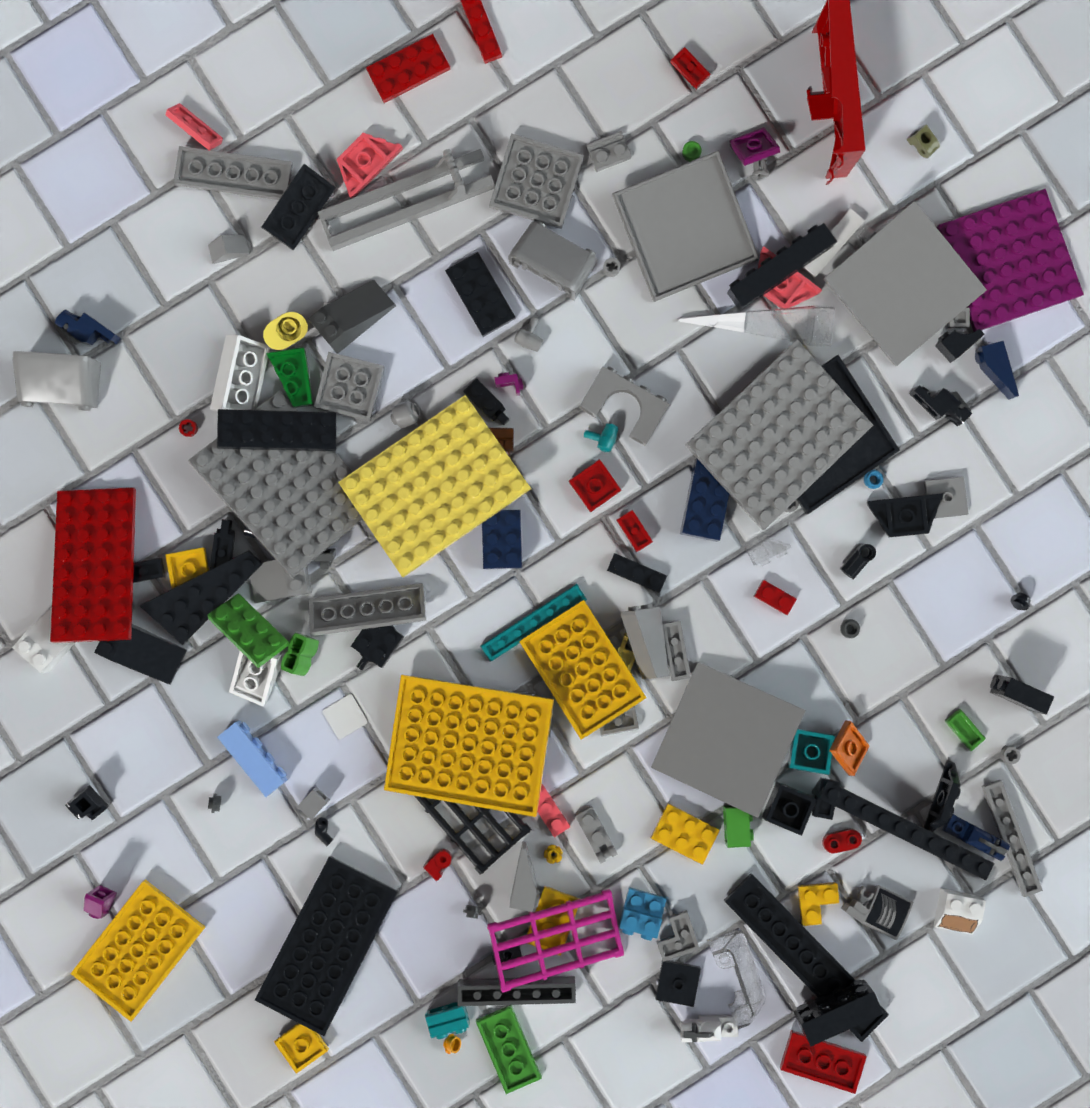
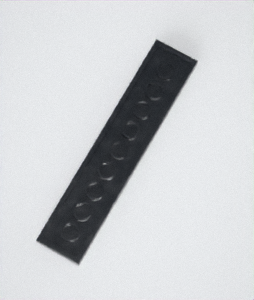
[724,873,889,1042]

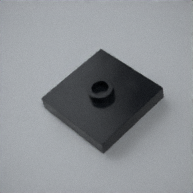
[655,960,701,1007]

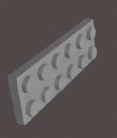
[173,146,293,200]
[309,583,427,636]

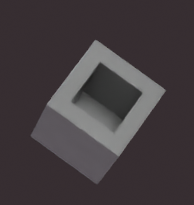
[297,787,330,820]

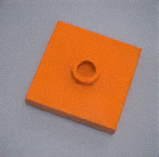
[829,720,870,776]

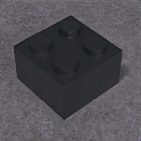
[762,781,817,836]

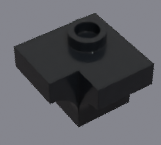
[65,785,109,820]

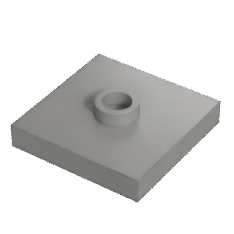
[924,477,969,519]

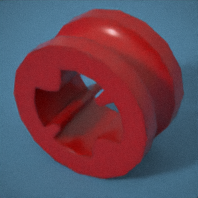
[179,419,198,437]

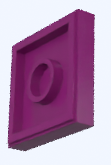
[729,127,780,166]

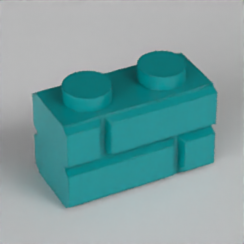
[425,1002,470,1039]

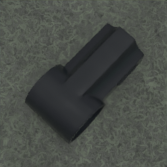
[840,544,876,580]

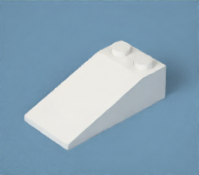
[12,607,76,673]

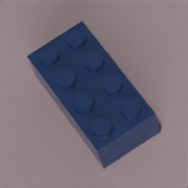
[680,458,729,542]

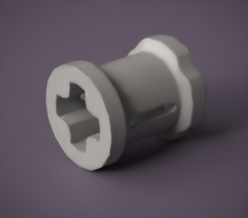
[752,157,769,179]

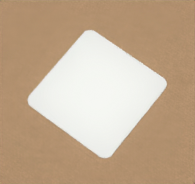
[322,694,368,739]

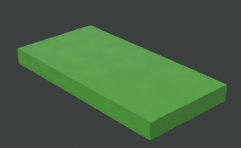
[476,1005,542,1094]

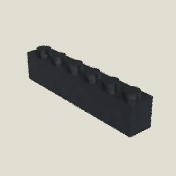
[727,223,837,311]

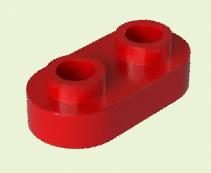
[822,828,862,854]

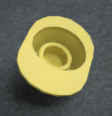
[263,312,308,350]

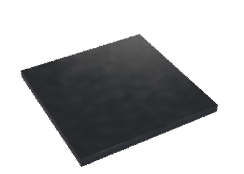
[796,355,900,514]

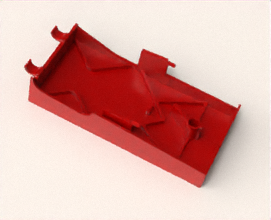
[807,0,866,185]

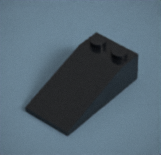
[94,624,187,685]

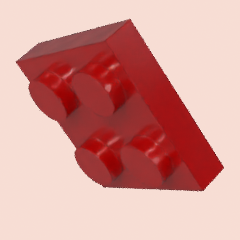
[568,459,622,513]

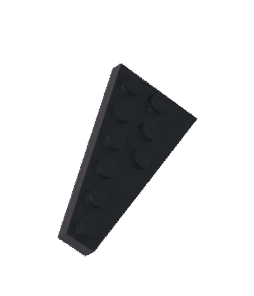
[139,550,263,645]

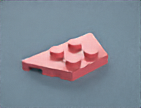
[336,133,403,199]
[757,246,822,311]

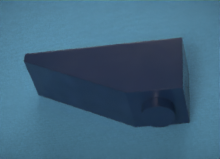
[975,341,1019,400]

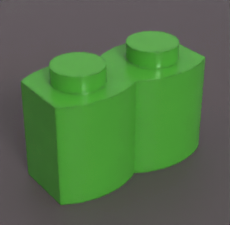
[281,633,319,676]

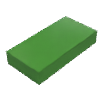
[945,709,986,751]

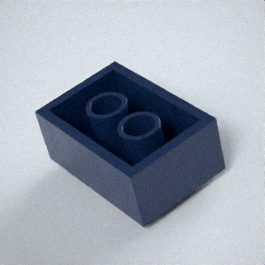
[482,510,522,569]

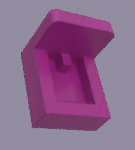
[494,372,524,396]

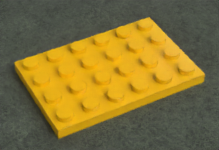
[519,600,647,740]
[70,879,206,1022]

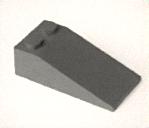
[308,280,396,354]

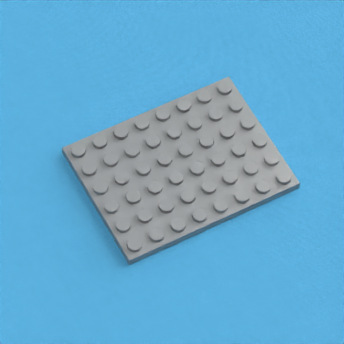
[685,339,873,530]
[188,390,363,578]

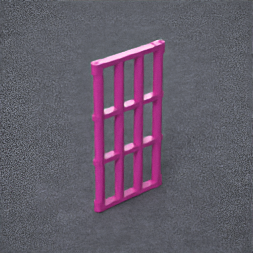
[487,889,624,993]

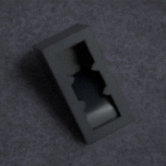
[935,329,985,363]

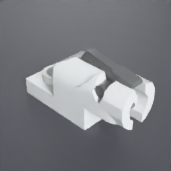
[680,1015,738,1042]

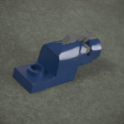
[55,310,121,345]
[942,814,1010,861]

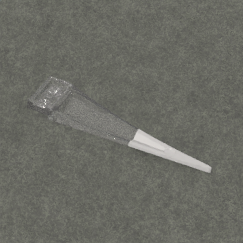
[678,306,835,347]

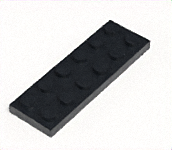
[217,409,336,451]

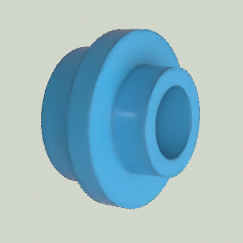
[864,470,883,489]

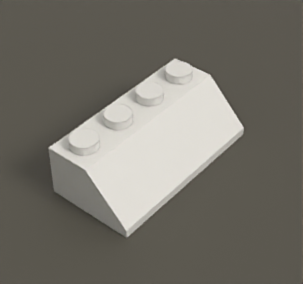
[210,335,270,412]

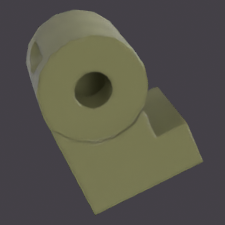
[907,124,940,158]

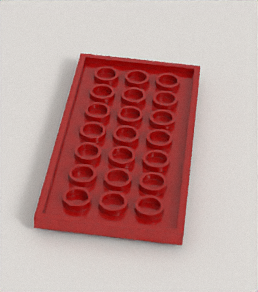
[50,488,136,643]

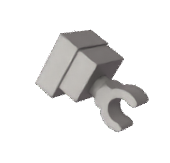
[841,886,874,923]

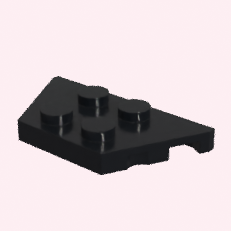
[867,493,943,538]
[923,760,961,832]

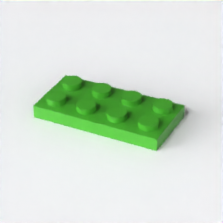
[208,593,289,668]

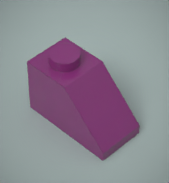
[84,885,117,919]

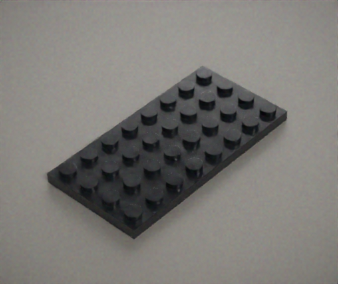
[255,856,398,1036]

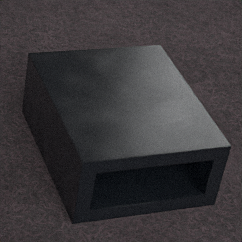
[990,675,1054,715]

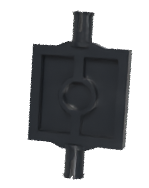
[351,625,405,671]

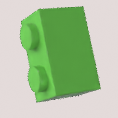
[723,805,754,848]

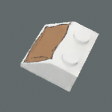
[934,888,986,935]

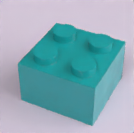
[788,729,835,775]

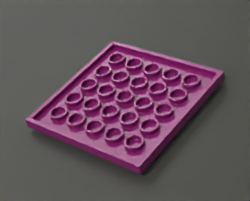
[936,188,1084,332]

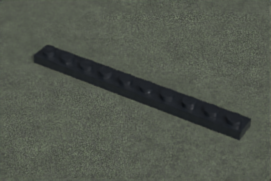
[817,780,995,880]

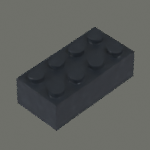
[793,979,884,1046]

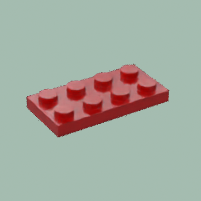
[366,34,451,103]
[780,1030,867,1094]

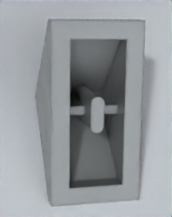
[208,235,250,264]

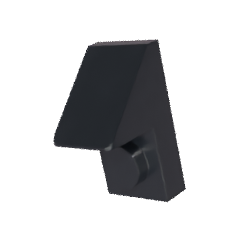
[811,777,840,820]

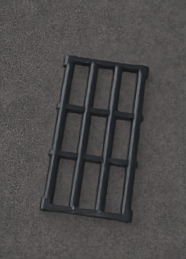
[414,796,532,875]

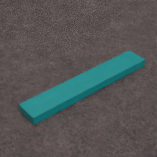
[480,584,587,662]

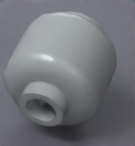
[391,400,420,428]

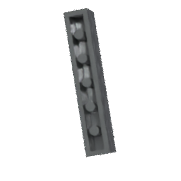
[457,976,576,1006]

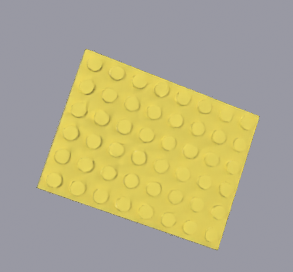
[338,395,531,578]

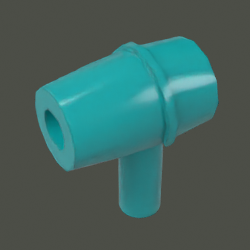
[584,423,619,452]

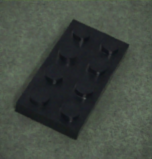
[261,164,336,250]
[445,252,516,337]

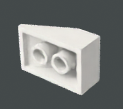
[229,649,286,707]

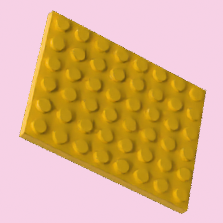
[384,675,554,817]

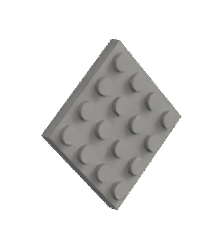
[489,133,584,229]

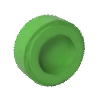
[682,141,702,162]

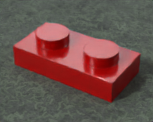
[670,47,711,89]
[616,510,653,553]
[753,580,797,615]

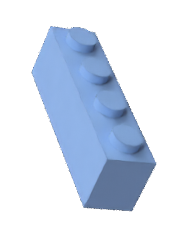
[217,721,288,797]

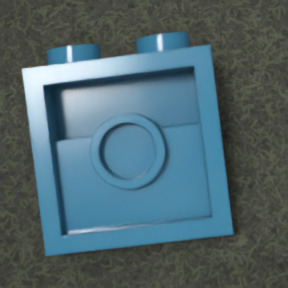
[619,887,666,941]

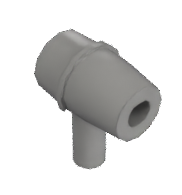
[514,317,543,352]

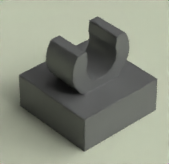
[314,548,336,569]

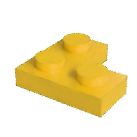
[798,882,839,926]

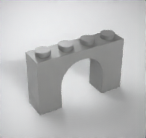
[579,366,669,446]

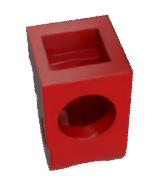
[423,849,452,881]

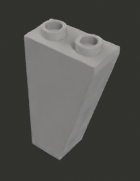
[620,604,669,679]

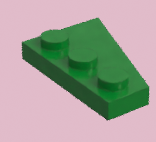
[266,348,313,408]

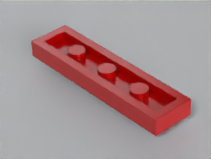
[460,0,502,64]

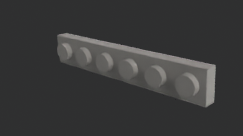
[981,780,1043,897]

